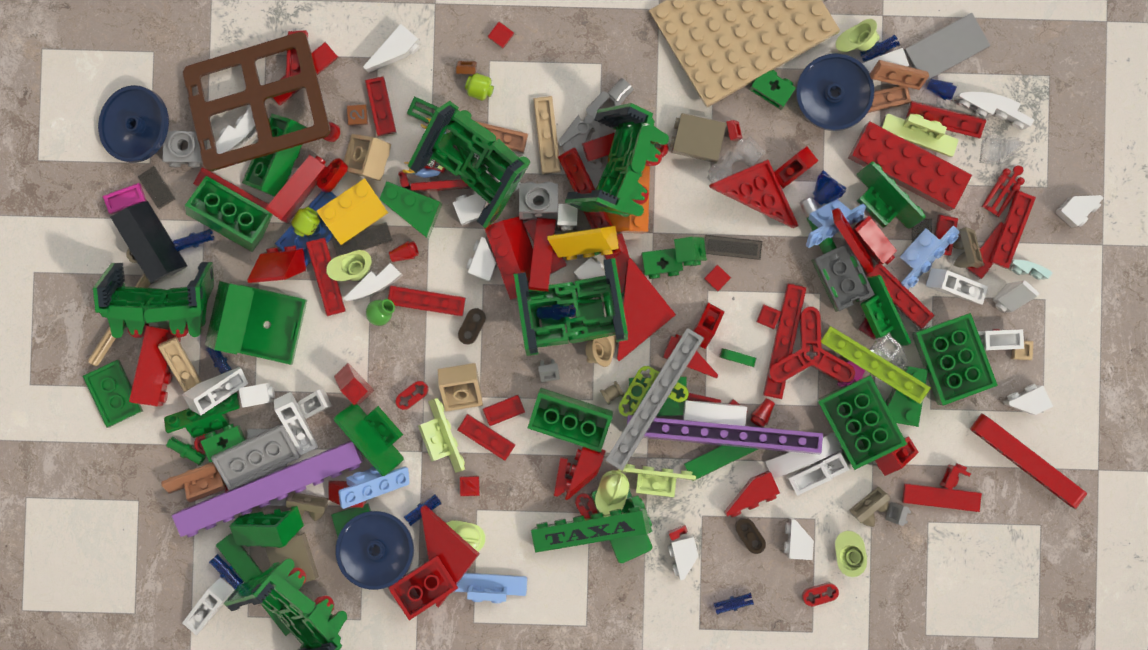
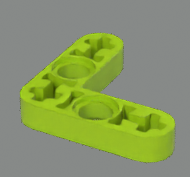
[619,366,689,417]

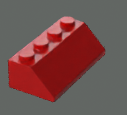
[484,216,533,301]
[129,326,181,406]

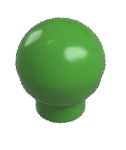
[366,299,395,326]

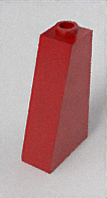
[265,155,327,224]

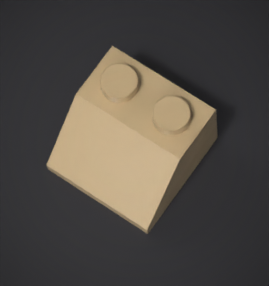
[344,134,392,181]
[438,363,483,412]

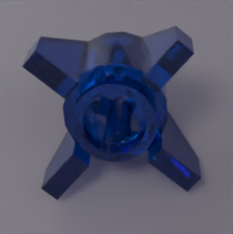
[813,170,847,205]

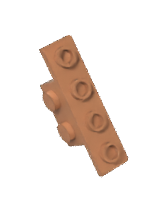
[161,462,226,503]

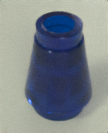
[927,78,957,101]

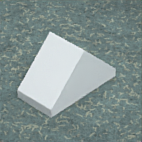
[297,389,332,419]

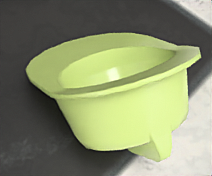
[836,19,880,52]
[327,250,372,281]
[595,470,629,515]
[446,521,485,552]
[835,531,867,577]

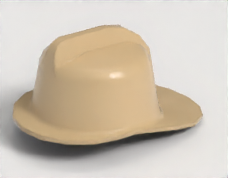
[585,335,617,367]

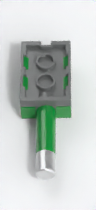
[799,197,875,312]

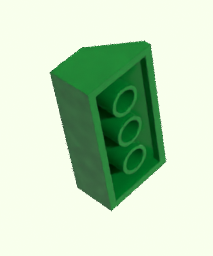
[242,113,308,197]
[185,176,273,252]
[527,388,614,452]

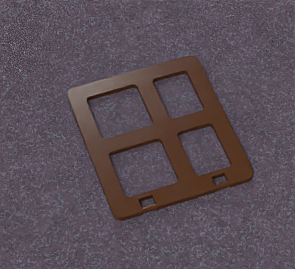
[183,32,330,171]

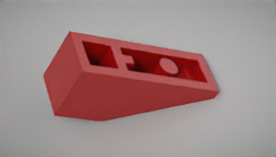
[662,334,718,378]

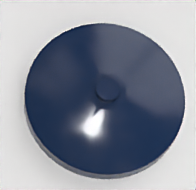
[796,53,874,131]
[98,85,169,163]
[336,511,414,590]

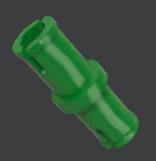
[166,436,206,466]

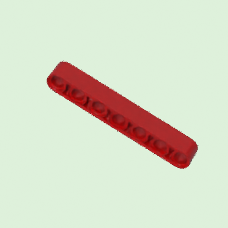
[970,413,1087,509]

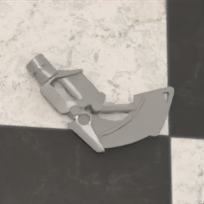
[559,78,634,189]

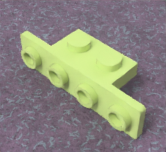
[882,114,959,157]
[418,398,465,473]
[618,464,696,498]

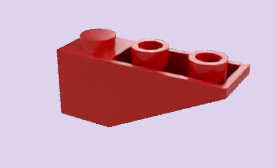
[564,447,606,500]
[724,471,780,518]

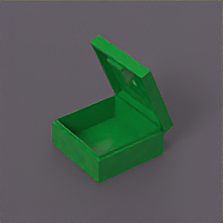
[205,281,307,365]

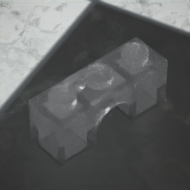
[707,136,766,183]

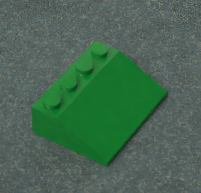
[911,313,998,406]
[818,375,907,470]

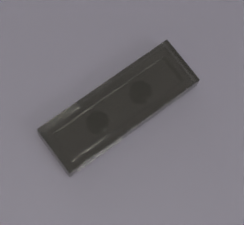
[332,222,393,256]
[704,235,762,260]

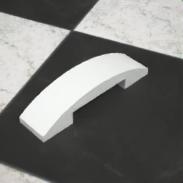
[765,432,843,478]

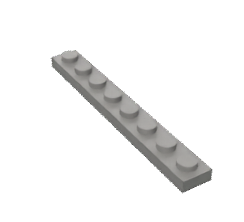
[605,328,704,471]

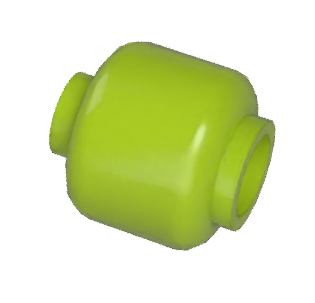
[465,73,494,101]
[291,207,320,237]

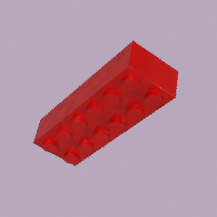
[848,121,972,211]

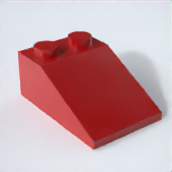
[247,245,306,283]
[388,555,458,621]

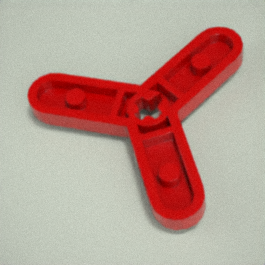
[768,306,855,383]

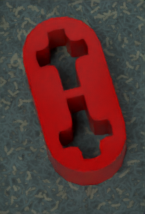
[317,158,348,193]
[396,381,429,410]
[575,493,598,518]
[802,582,839,607]

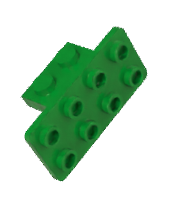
[857,161,926,229]
[334,403,404,476]
[591,489,653,563]

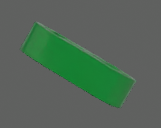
[719,348,757,367]

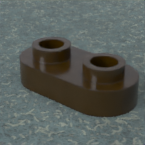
[458,308,486,345]
[735,518,766,554]

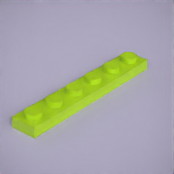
[821,326,931,404]

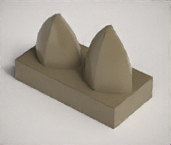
[953,227,984,268]
[849,486,891,527]
[286,492,329,521]

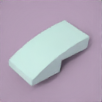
[1010,260,1053,280]

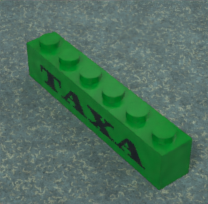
[531,506,651,553]

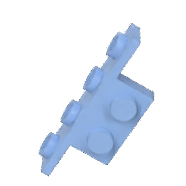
[806,199,866,248]
[900,226,960,289]
[339,466,410,509]
[454,573,527,603]

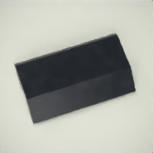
[110,201,188,284]

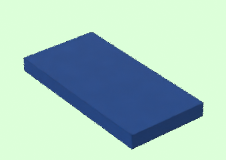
[275,191,337,267]

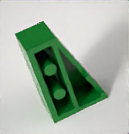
[380,181,442,239]
[885,366,928,427]
[229,506,304,548]

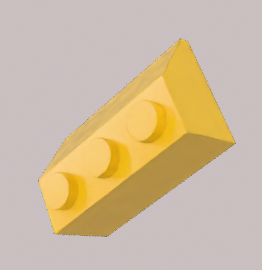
[317,178,388,245]
[547,226,619,260]

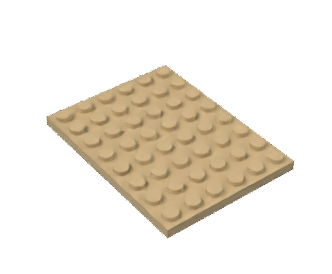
[649,0,840,108]

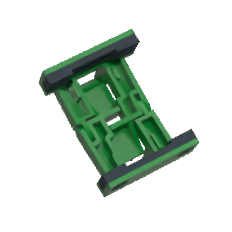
[408,101,530,229]
[565,103,669,217]
[514,258,628,356]
[93,262,214,338]
[223,558,347,650]

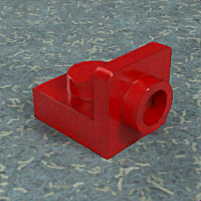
[940,463,971,490]

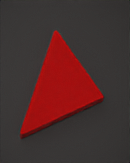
[709,159,799,228]
[617,258,676,361]
[421,505,480,608]

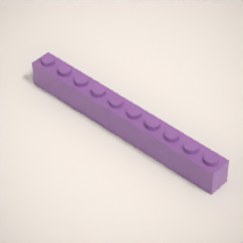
[627,415,823,455]
[172,441,363,538]

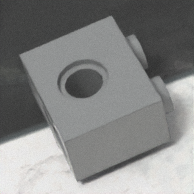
[163,131,206,168]
[519,182,558,220]

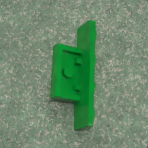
[860,275,911,347]
[164,392,240,438]

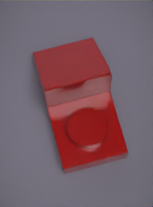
[554,457,572,497]

